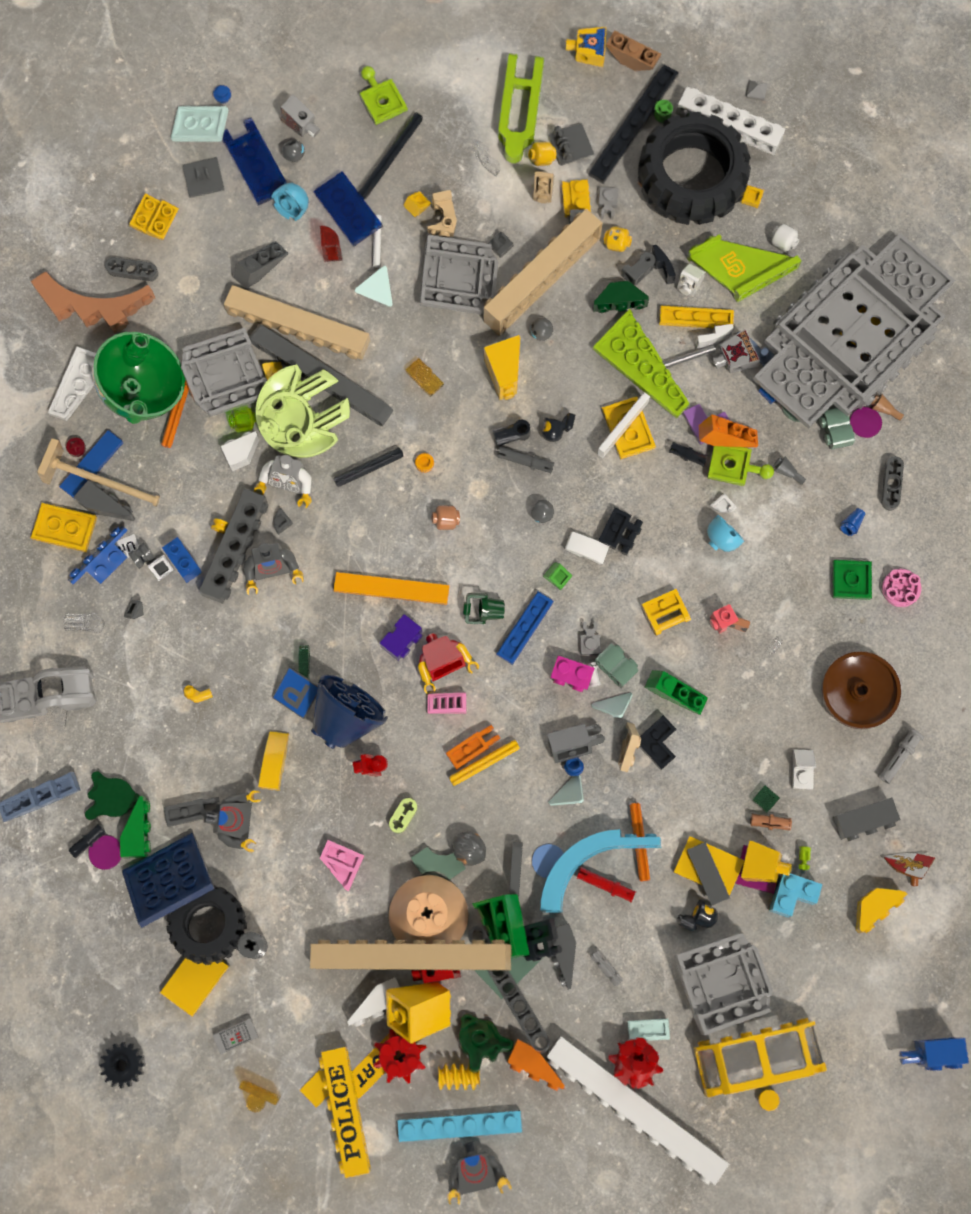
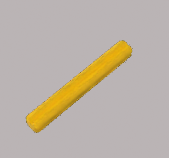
[449,740,520,786]

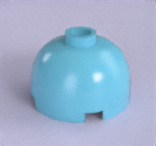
[272,183,309,221]
[707,515,745,552]

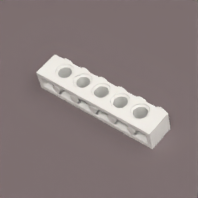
[676,87,785,155]

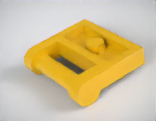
[641,589,691,636]

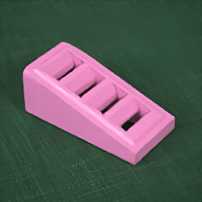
[428,693,466,714]

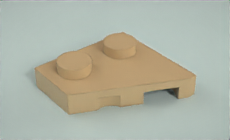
[618,722,641,772]

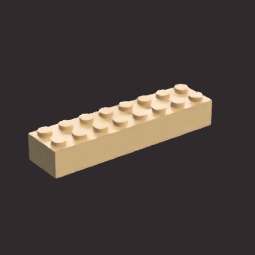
[484,209,602,336]

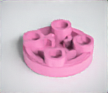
[882,569,921,607]

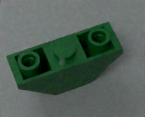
[593,281,649,313]

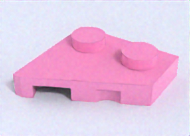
[320,840,364,891]

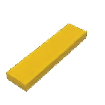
[659,306,734,328]

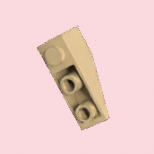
[533,172,554,204]

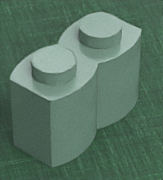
[819,408,855,450]
[594,643,639,688]

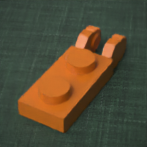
[446,725,501,770]

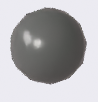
[282,139,305,162]
[530,318,554,341]
[531,500,554,523]

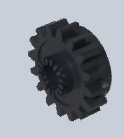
[99,1042,146,1088]

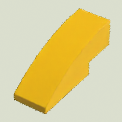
[258,731,289,791]

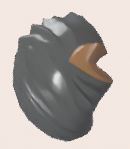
[452,831,486,866]

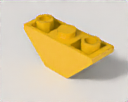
[856,888,908,933]

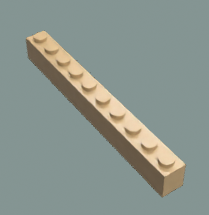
[310,940,511,970]

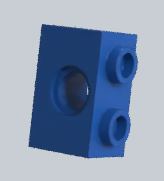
[162,537,202,583]

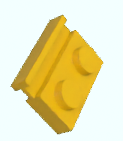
[562,180,591,218]

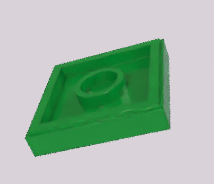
[832,560,872,600]

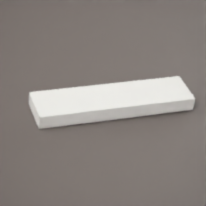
[598,393,650,458]

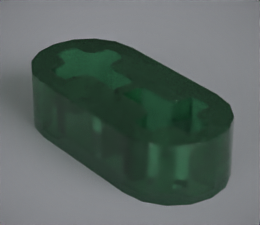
[298,645,310,679]

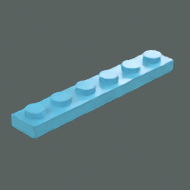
[398,1110,522,1142]

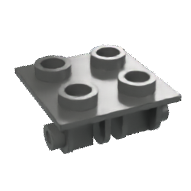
[548,123,594,165]

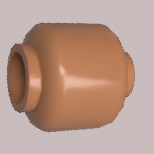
[431,505,460,530]

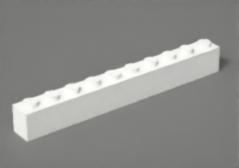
[546,1036,729,1185]

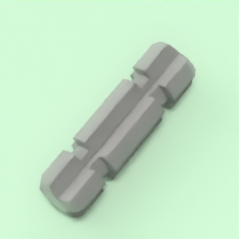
[591,951,623,986]

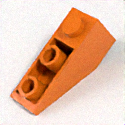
[698,414,759,448]
[507,1039,565,1091]

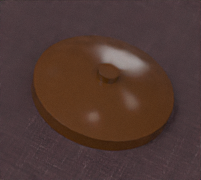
[821,651,901,730]

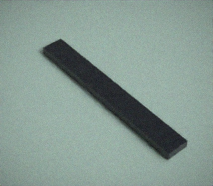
[588,64,679,184]

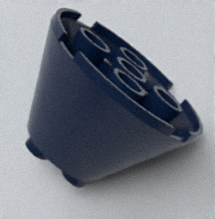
[311,674,388,749]

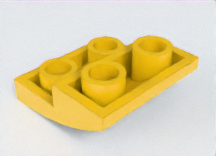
[129,193,179,240]

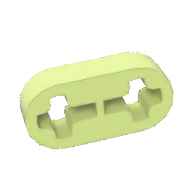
[389,798,417,834]

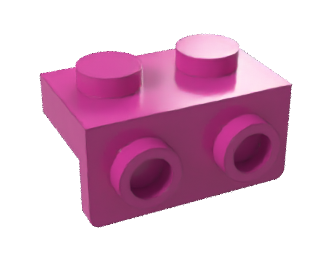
[550,656,595,693]

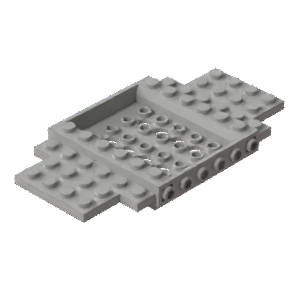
[753,233,956,429]

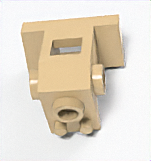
[427,190,457,238]

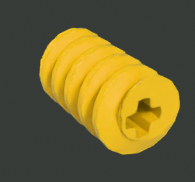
[439,1063,480,1090]

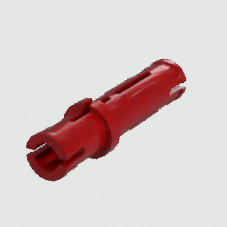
[576,867,636,903]

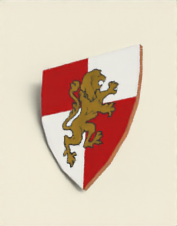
[884,853,935,887]

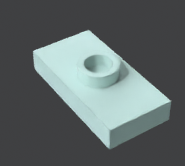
[627,1018,670,1041]

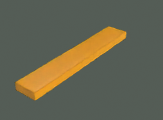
[334,572,450,605]

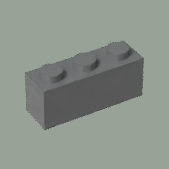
[833,797,901,842]

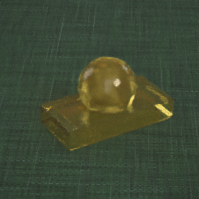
[405,358,444,397]
[239,1080,281,1113]

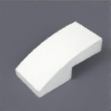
[696,324,734,350]
[565,532,609,564]

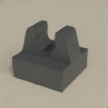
[488,232,514,258]

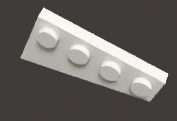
[48,347,96,421]

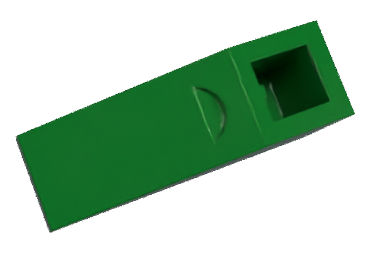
[644,670,708,715]
[120,796,151,859]

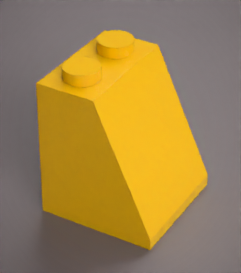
[484,335,520,400]
[386,982,451,1043]

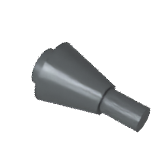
[773,456,806,485]

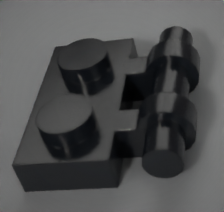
[598,508,643,555]
[524,918,562,962]

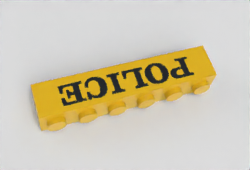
[319,1046,371,1178]

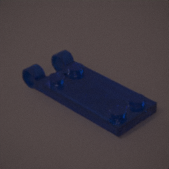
[222,117,287,206]

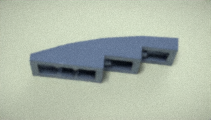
[0,772,81,822]

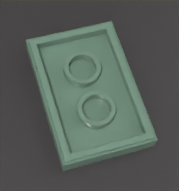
[474,949,544,999]

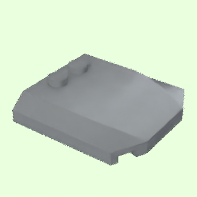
[420,235,498,315]
[181,328,267,417]
[675,933,772,1035]

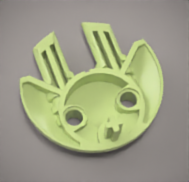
[256,365,350,458]

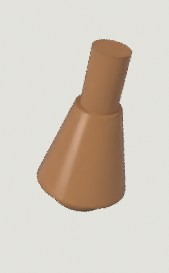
[871,393,904,421]

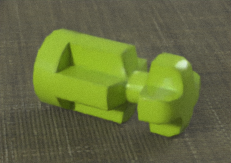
[798,846,811,870]

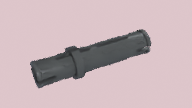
[497,446,555,474]

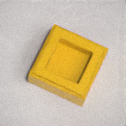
[741,185,764,208]

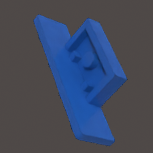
[68,526,128,584]

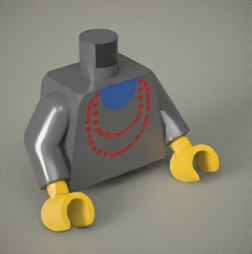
[244,543,304,595]
[204,790,261,853]
[448,1142,512,1205]

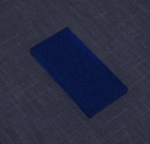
[313,171,383,247]

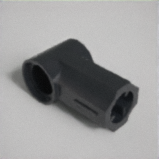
[493,419,531,446]

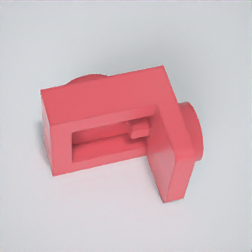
[710,604,738,634]

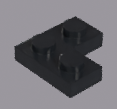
[639,715,677,770]

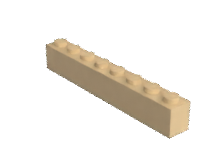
[224,285,370,360]

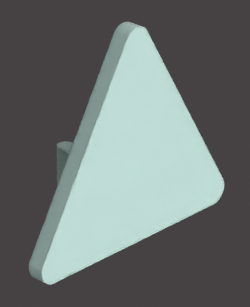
[355,266,393,307]
[591,693,633,718]
[549,775,584,806]

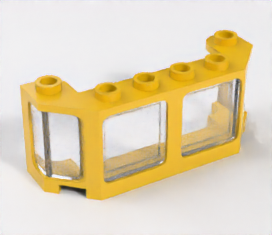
[693,1018,827,1097]

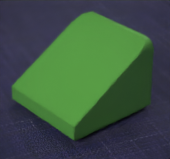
[543,562,572,590]

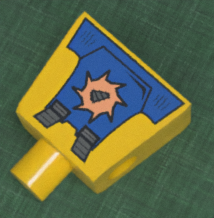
[566,27,606,67]

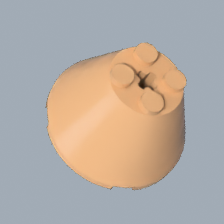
[389,875,468,944]

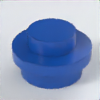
[213,85,232,103]
[564,758,584,776]

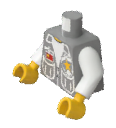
[253,455,312,508]

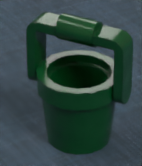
[463,593,505,624]

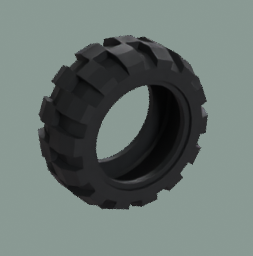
[638,112,751,225]

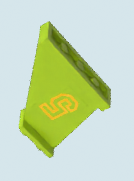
[687,234,802,303]

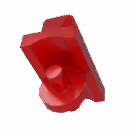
[353,754,388,777]

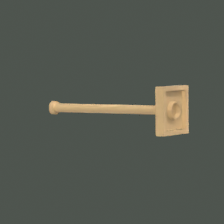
[37,438,160,507]

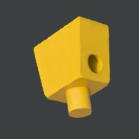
[741,840,792,882]

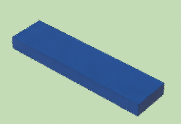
[59,430,123,499]
[496,591,554,665]

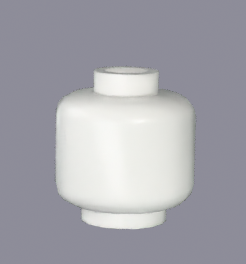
[770,224,799,252]

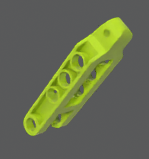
[498,53,544,163]

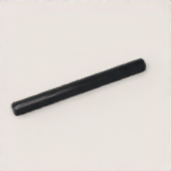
[358,112,423,200]

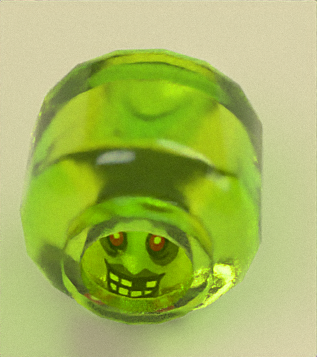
[228,406,257,433]

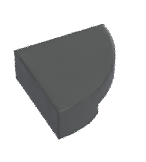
[274,508,293,535]

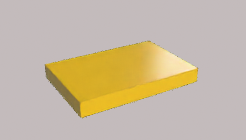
[602,396,656,460]
[31,503,97,553]
[674,836,745,896]
[160,958,230,1017]

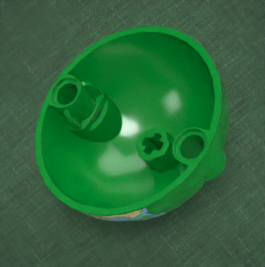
[92,332,185,424]

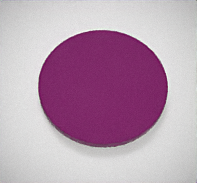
[850,407,882,438]
[88,835,121,870]

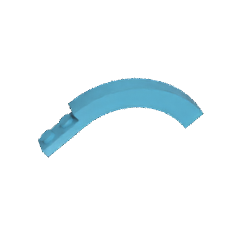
[540,829,662,913]

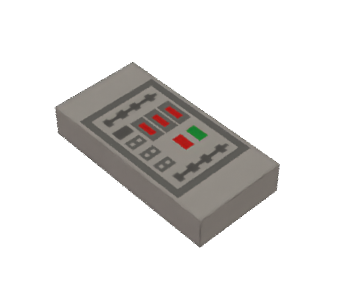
[213,1018,259,1054]

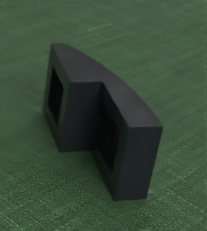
[651,245,676,285]

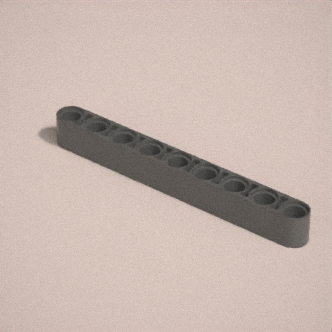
[249,324,393,426]

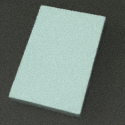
[171,106,229,142]

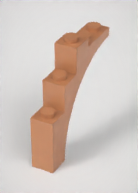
[30,271,156,334]

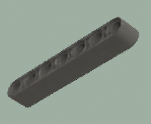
[468,926,550,1053]

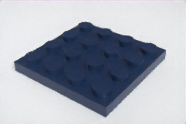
[122,832,215,928]

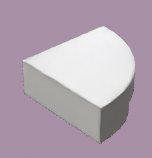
[710,494,737,513]

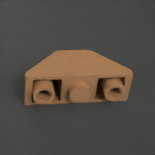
[606,30,661,71]

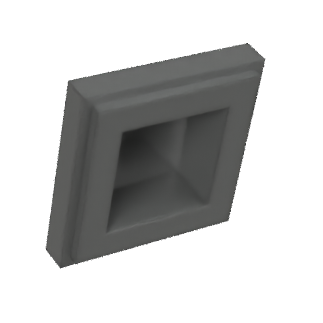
[124,600,144,619]

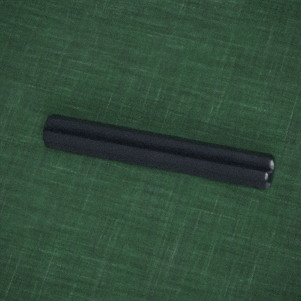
[334,447,404,487]

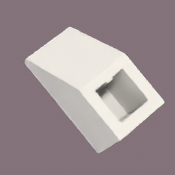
[677,264,706,297]
[221,431,259,472]

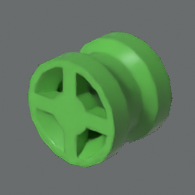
[654,100,673,123]

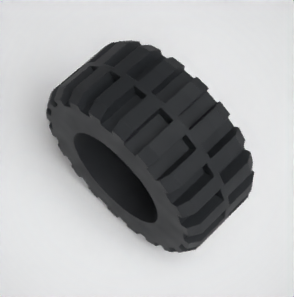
[166,885,247,965]

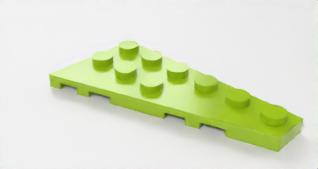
[593,309,690,419]

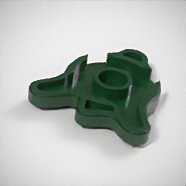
[85,771,140,821]
[459,1014,514,1073]

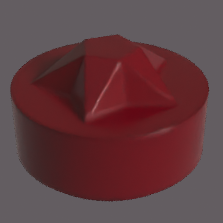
[66,437,86,457]

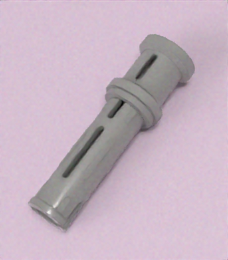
[879,728,924,784]

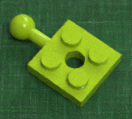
[360,66,408,125]
[707,446,774,486]

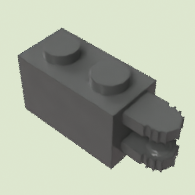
[547,724,605,763]

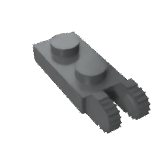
[164,797,220,827]

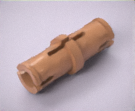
[750,813,792,831]

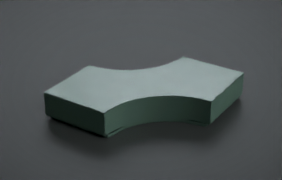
[411,847,466,880]

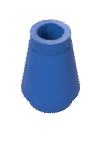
[840,508,866,536]

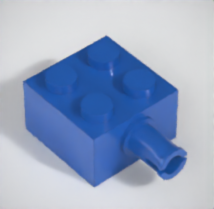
[899,1037,969,1071]

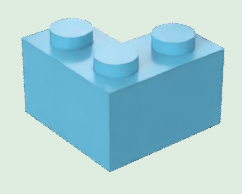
[769,873,823,918]

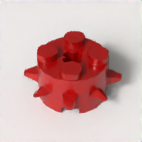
[373,1029,427,1084]
[608,1037,664,1088]

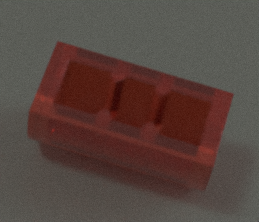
[320,226,343,262]

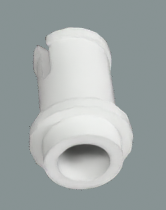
[585,662,601,688]

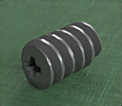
[237,932,268,959]

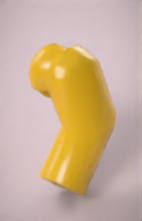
[183,685,213,703]

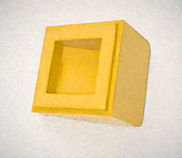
[404,191,432,217]

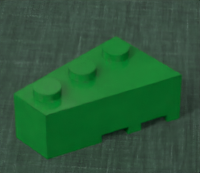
[472,894,529,959]

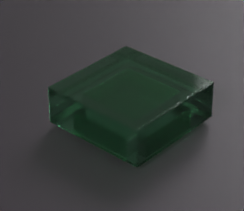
[752,785,780,813]

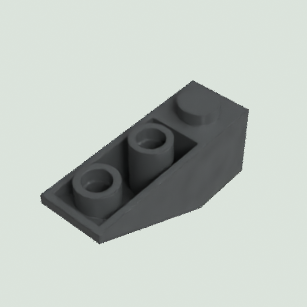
[233,241,288,289]
[74,480,135,521]
[551,923,576,990]

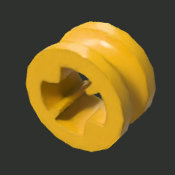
[211,518,229,534]

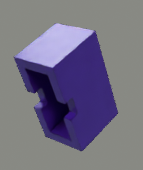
[379,614,423,661]

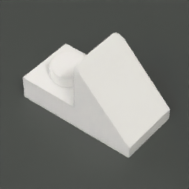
[792,749,816,790]

